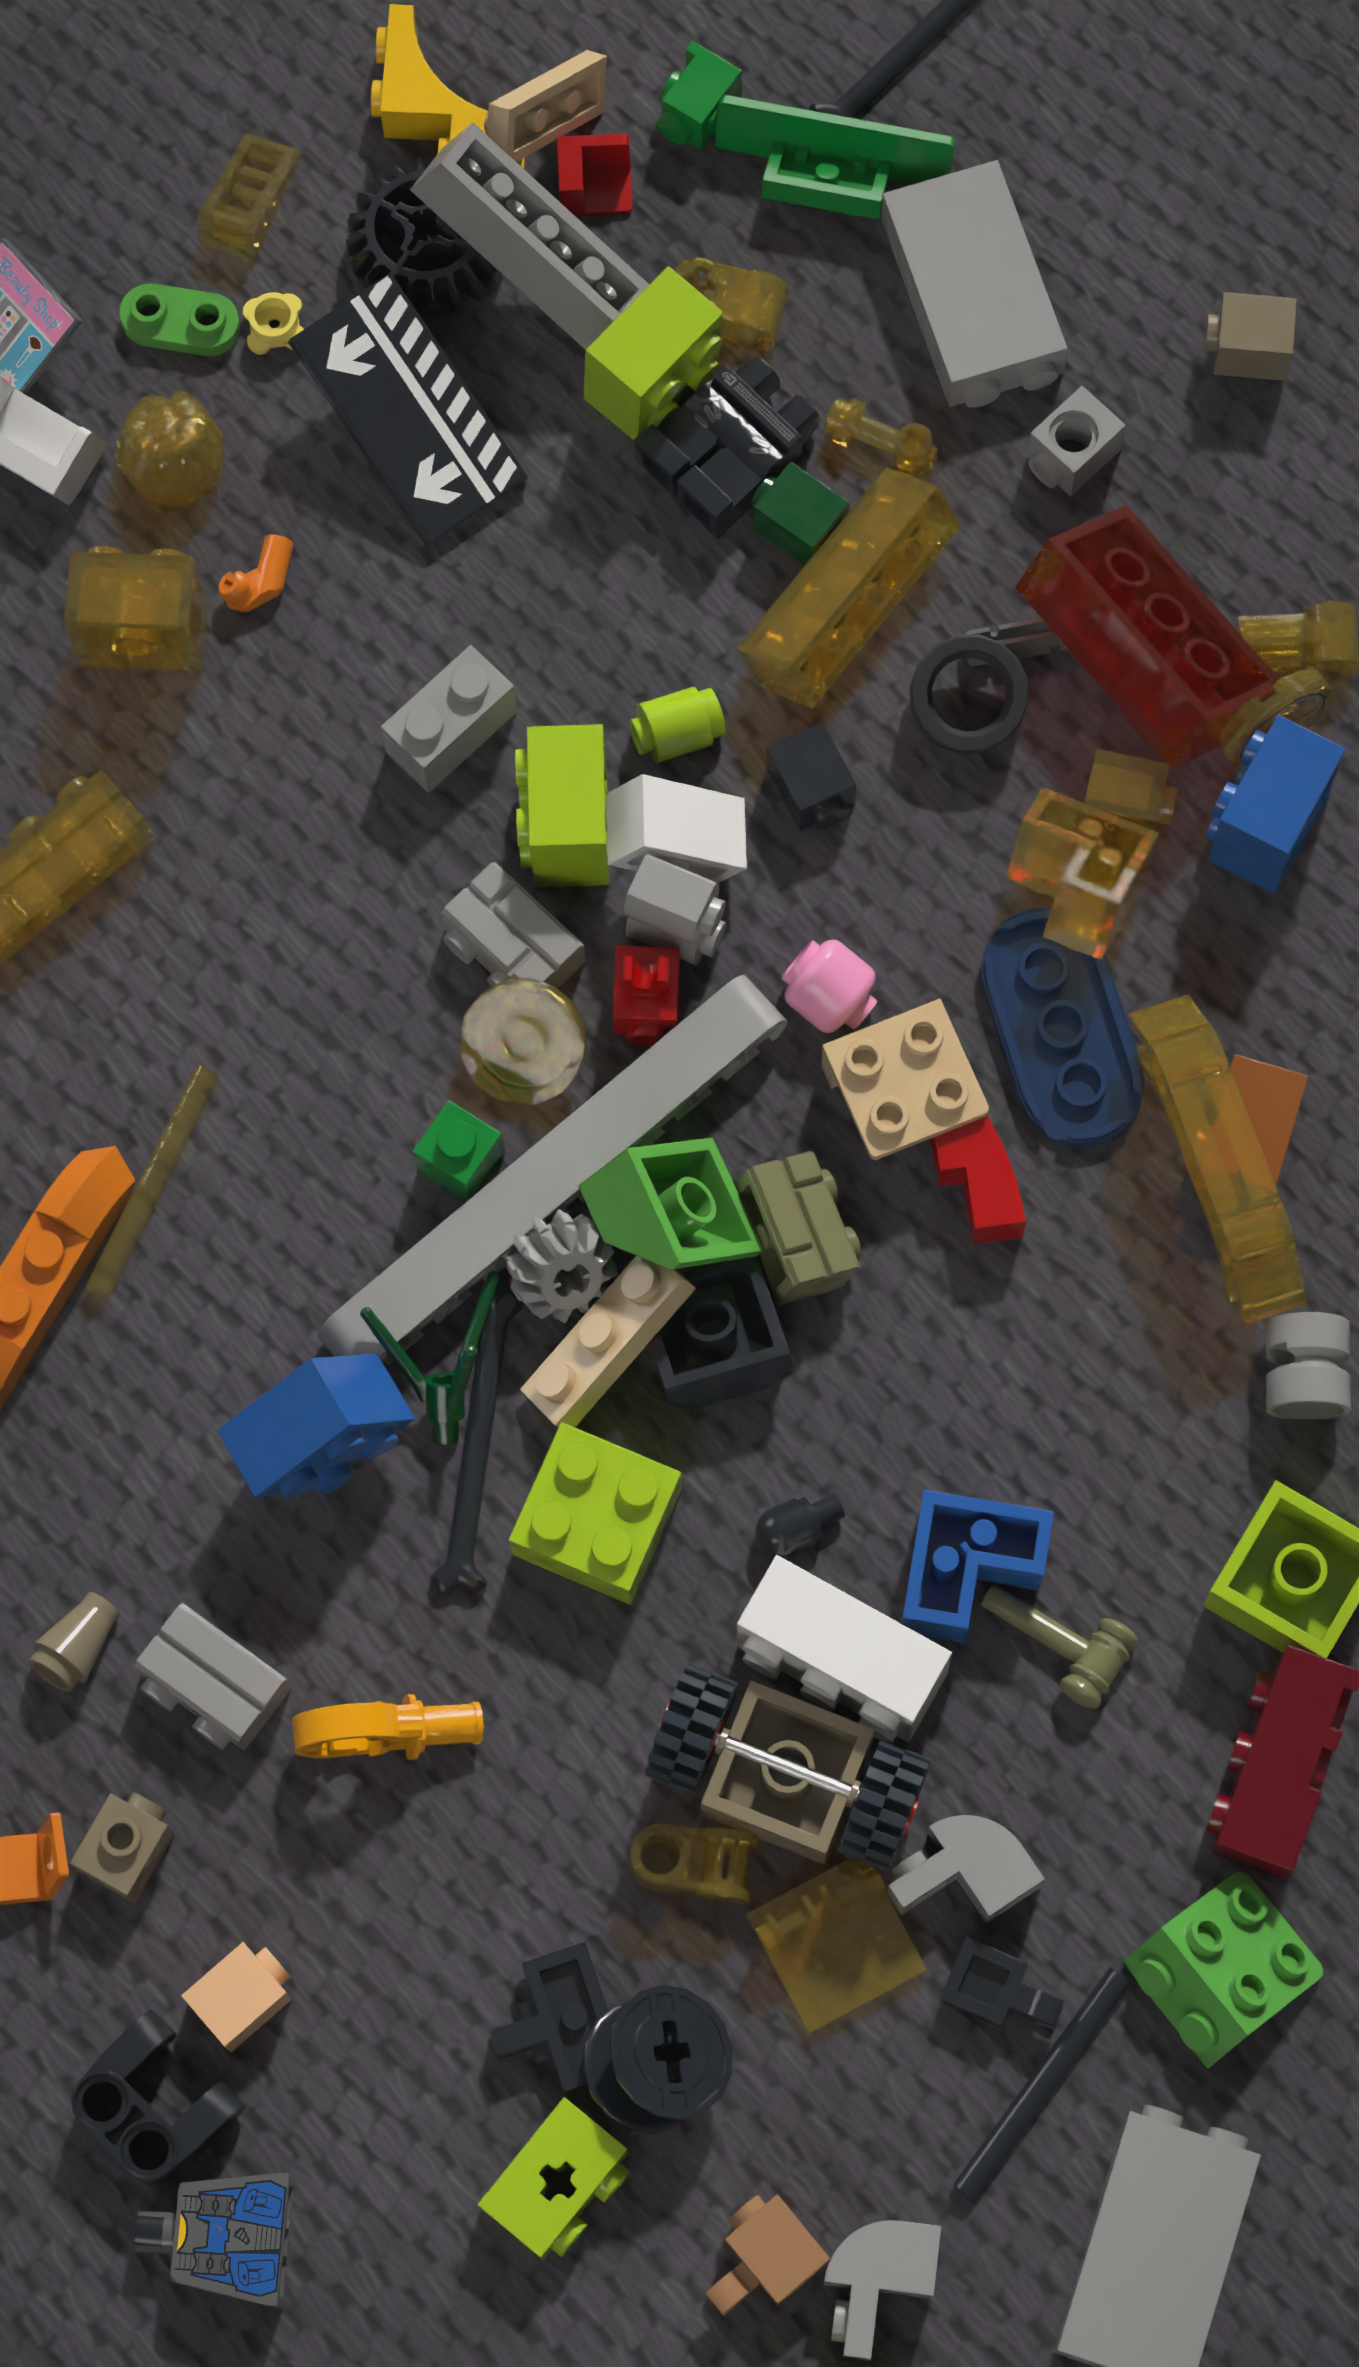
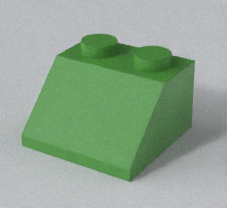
[578,1138,765,1270]

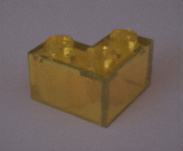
[1006,787,1159,960]

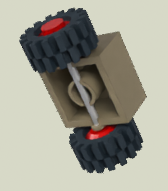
[645,1664,932,1873]

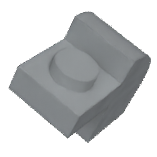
[887,1815,1045,1924]
[824,2220,941,2361]

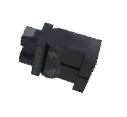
[634,356,819,540]

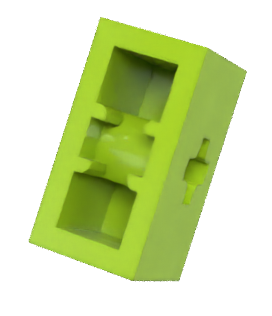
[478,2097,630,2261]

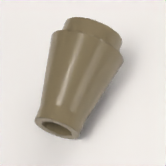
[28,1592,120,1692]

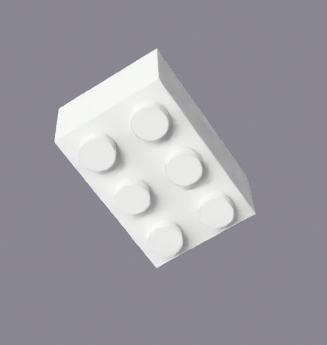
[737,1555,952,1743]

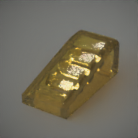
[197,133,301,262]

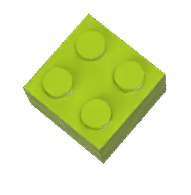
[584,266,723,440]
[515,724,609,887]
[508,1422,683,1605]
[1203,1480,1359,1658]

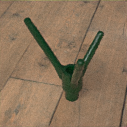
[360,1271,500,1445]

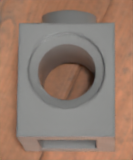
[1027,386,1126,496]

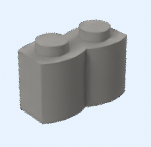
[624,854,726,966]

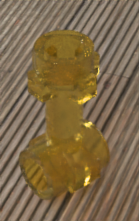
[824,397,938,477]

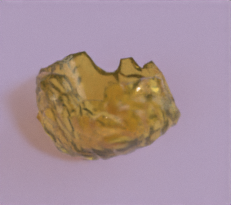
[115,391,224,508]

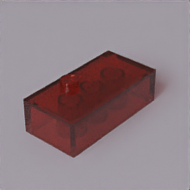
[1015,505,1285,770]

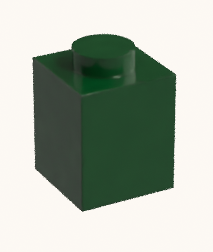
[751,462,850,570]

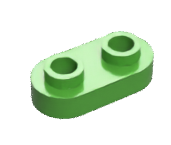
[119,283,240,356]

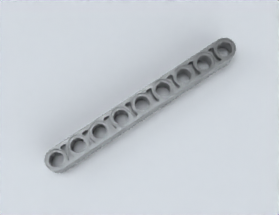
[317,975,788,1365]

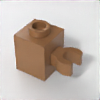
[706,2194,830,2316]

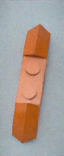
[0,1146,136,1409]

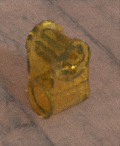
[675,258,790,350]
[629,1824,759,1905]

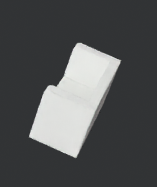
[0,378,108,506]
[606,774,747,883]

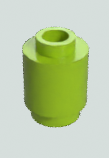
[629,686,726,763]

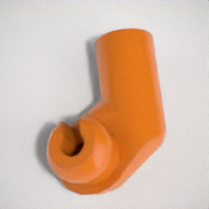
[218,535,294,612]

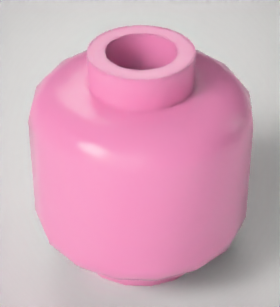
[781,940,877,1033]

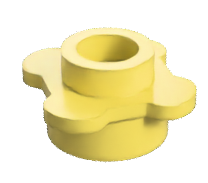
[243,292,304,355]

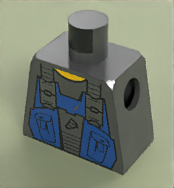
[135,2173,295,2309]

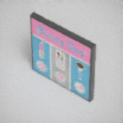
[0,238,83,394]

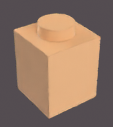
[181,1942,292,2052]

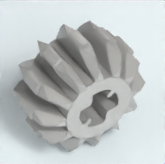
[505,1209,619,1323]

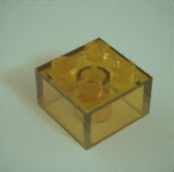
[64,546,209,672]

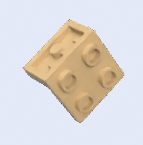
[822,999,989,1160]

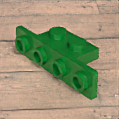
[715,95,956,220]

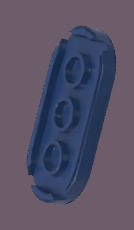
[980,907,1145,1148]

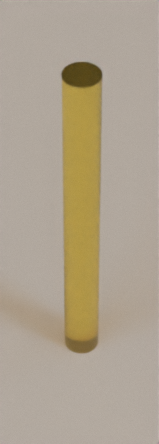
[85,1065,218,1300]

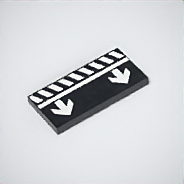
[288,272,529,546]

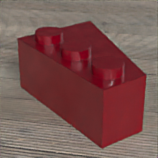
[1205,1645,1359,1880]

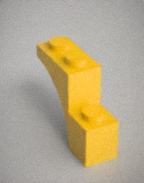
[371,4,525,169]

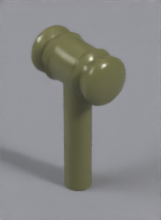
[981,1584,1139,1709]

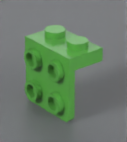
[1123,1871,1323,2069]

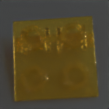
[746,1858,927,2034]

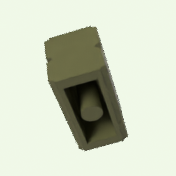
[734,1151,861,1306]

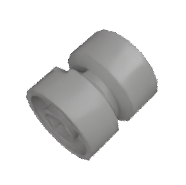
[1265,1312,1351,1419]

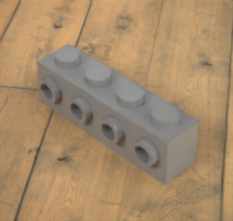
[410,122,649,350]

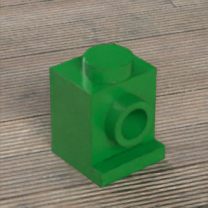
[656,41,742,151]

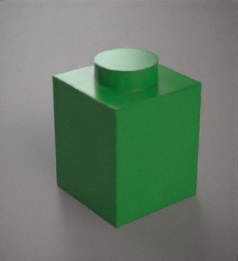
[413,1100,505,1202]

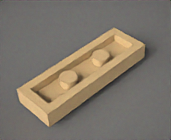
[484,50,607,162]
[520,1255,696,1428]

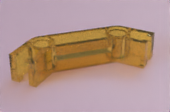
[1128,994,1307,1325]

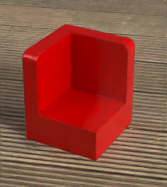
[557,134,633,217]

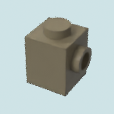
[1204,292,1297,381]
[70,1792,175,1903]

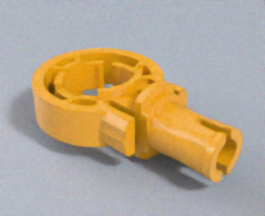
[292,1694,484,1760]

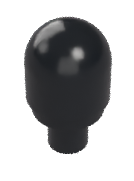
[755,1494,845,1558]

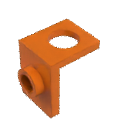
[0,1813,69,1905]

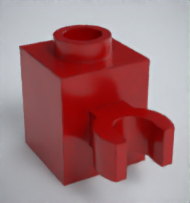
[613,946,680,1047]

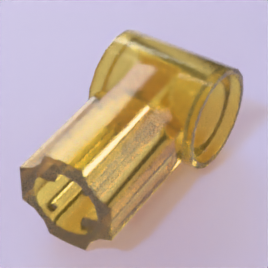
[1236,601,1359,679]

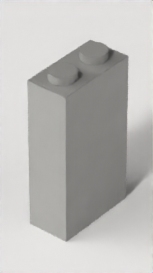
[881,160,1068,408]
[1053,2105,1261,2367]

